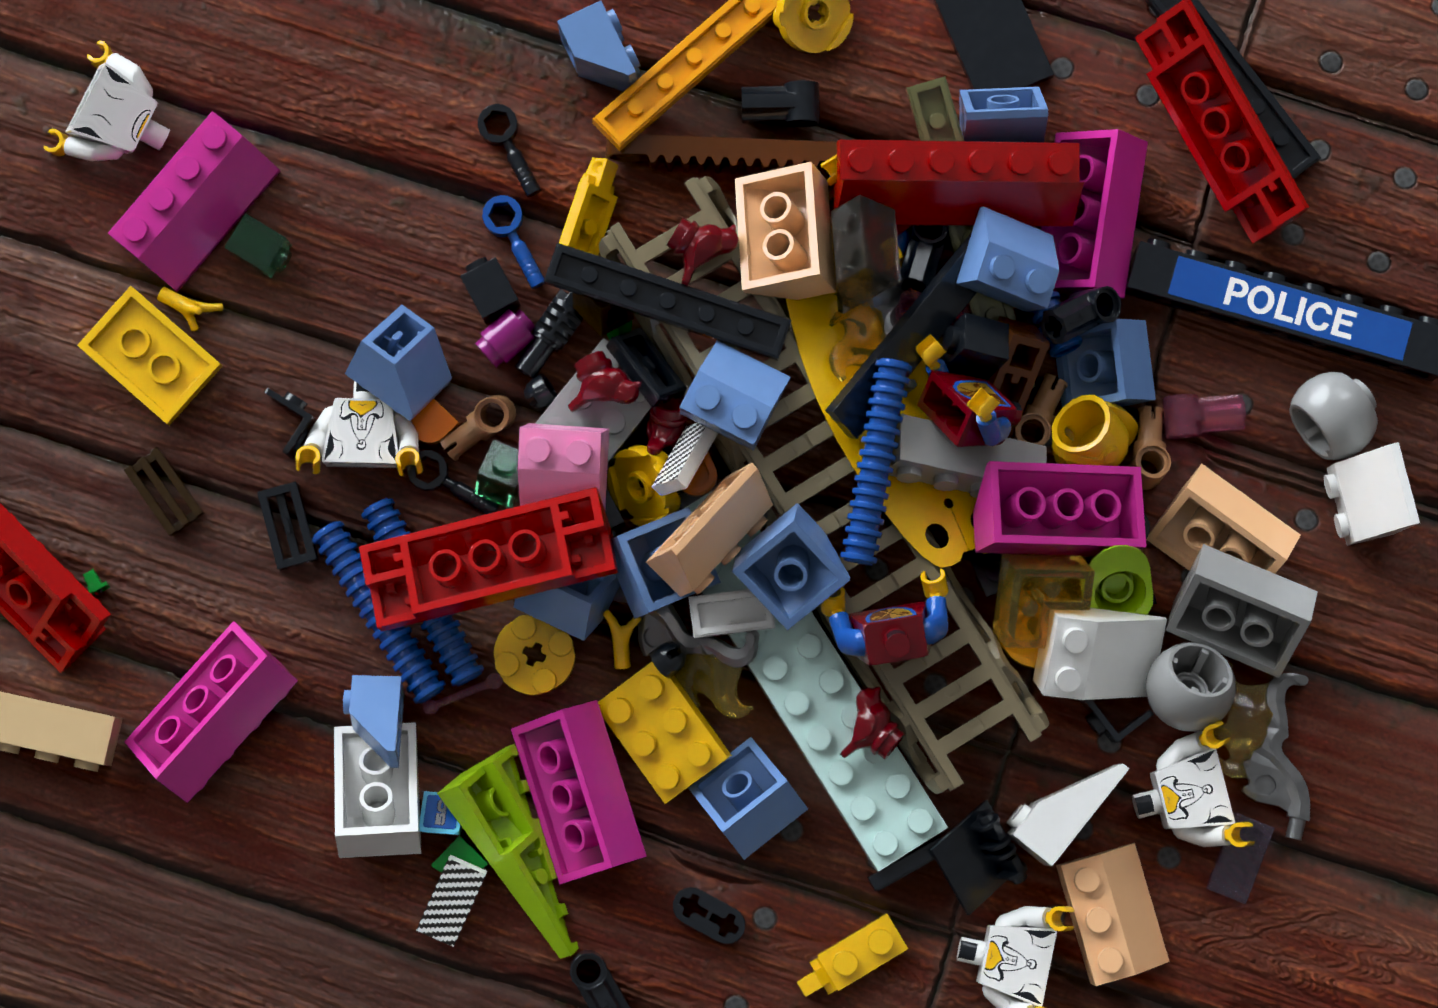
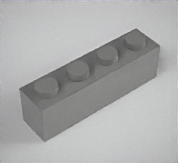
[889,414,1047,498]

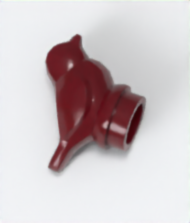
[666,217,739,286]
[568,351,642,412]
[647,397,688,455]
[840,686,905,760]

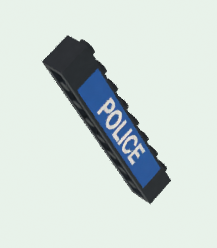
[1125,238,1438,382]

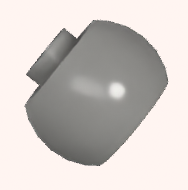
[1289,372,1378,460]
[1146,643,1236,732]

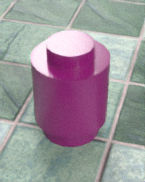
[475,308,535,367]

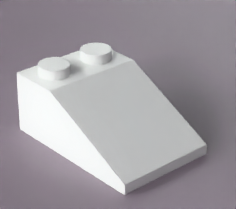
[1324,442,1420,546]
[1033,603,1167,700]
[334,722,421,858]
[1006,763,1129,866]

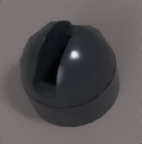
[524,373,557,409]
[650,642,686,678]

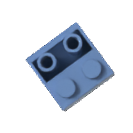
[557,0,641,92]
[345,305,452,421]

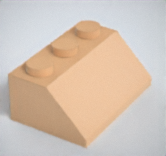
[735,162,836,300]
[646,463,773,597]
[1146,463,1301,573]
[1056,843,1170,986]

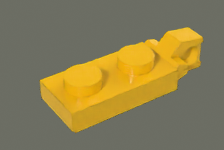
[559,157,619,256]
[797,913,908,997]

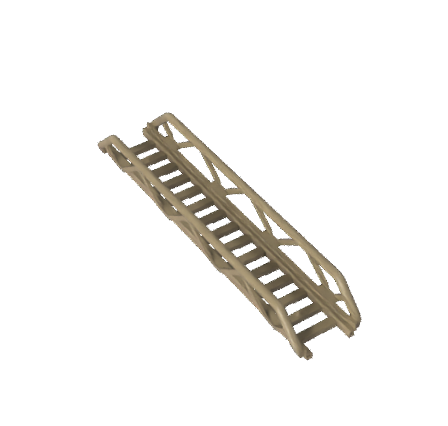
[599,176,1049,794]

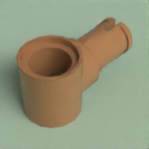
[1012,373,1069,446]
[440,395,516,461]
[1128,406,1171,490]

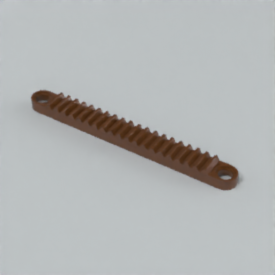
[606,134,837,178]

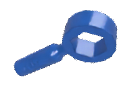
[482,195,545,289]

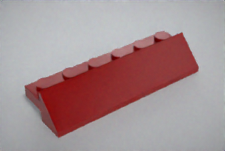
[1135,0,1309,244]
[834,139,1084,227]
[359,487,619,632]
[0,503,111,673]

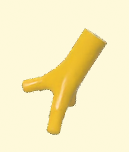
[157,287,224,331]
[603,610,641,669]

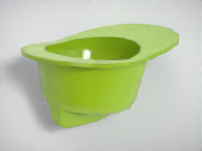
[1085,545,1153,615]

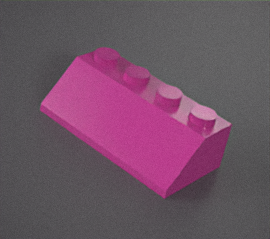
[108,111,280,292]
[1041,129,1148,298]
[973,461,1146,556]
[124,621,298,803]
[511,700,646,884]

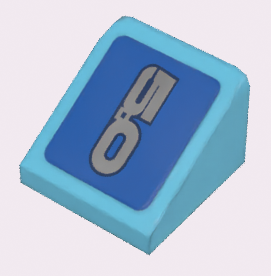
[419,791,462,835]

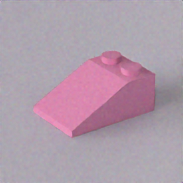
[518,423,610,512]

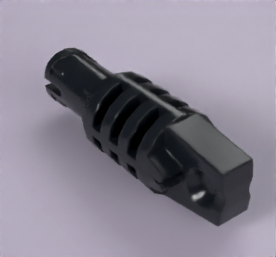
[515,289,584,379]

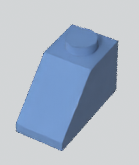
[343,675,405,768]

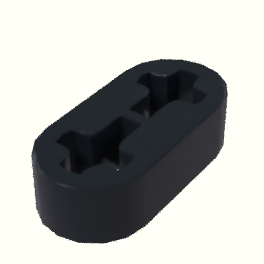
[673,887,745,944]

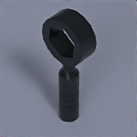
[477,104,541,198]
[407,450,500,514]

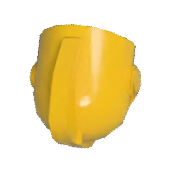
[1051,395,1138,466]

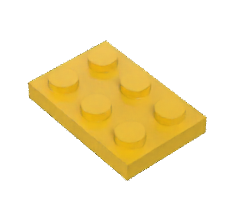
[77,286,223,426]
[598,662,732,804]

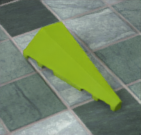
[437,744,579,959]

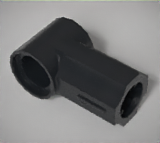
[742,80,820,128]
[896,225,949,298]
[1039,286,1121,344]
[570,950,631,1008]

